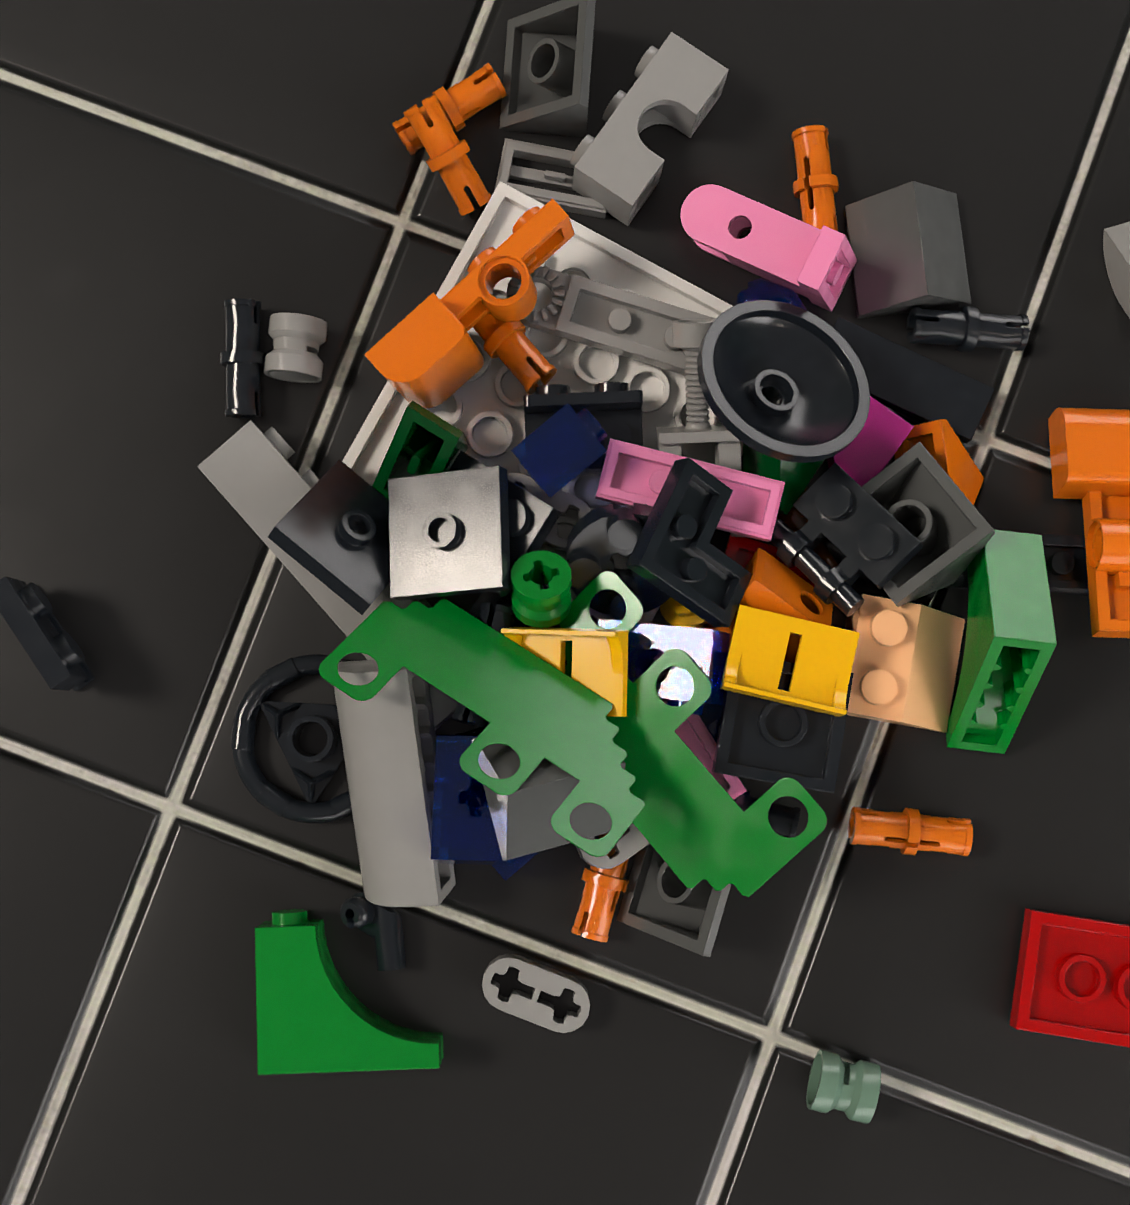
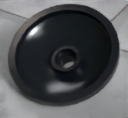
[697,300,870,463]

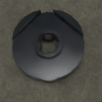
[566,503,670,622]

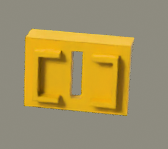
[720,605,860,717]
[501,627,629,717]

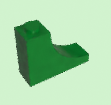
[946,529,1057,754]
[255,909,444,1075]

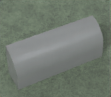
[334,660,456,907]

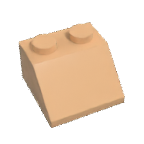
[845,594,965,733]

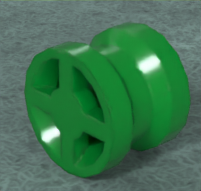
[511,551,572,628]

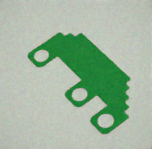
[559,571,827,897]
[319,599,645,857]

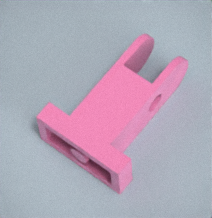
[680,184,857,312]

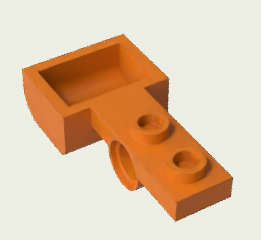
[364,198,575,408]
[1048,407,1130,638]

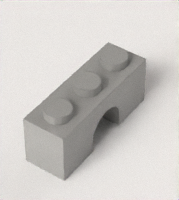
[570,32,729,226]

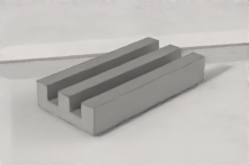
[495,138,606,219]

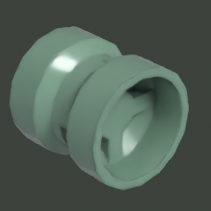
[806,1049,881,1124]

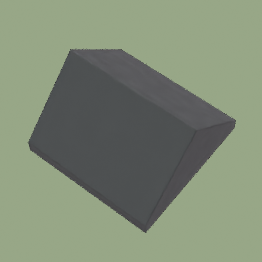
[499,0,596,137]
[843,181,971,319]
[862,442,995,607]
[472,738,625,861]
[616,843,731,957]

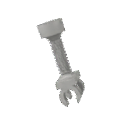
[656,318,741,471]

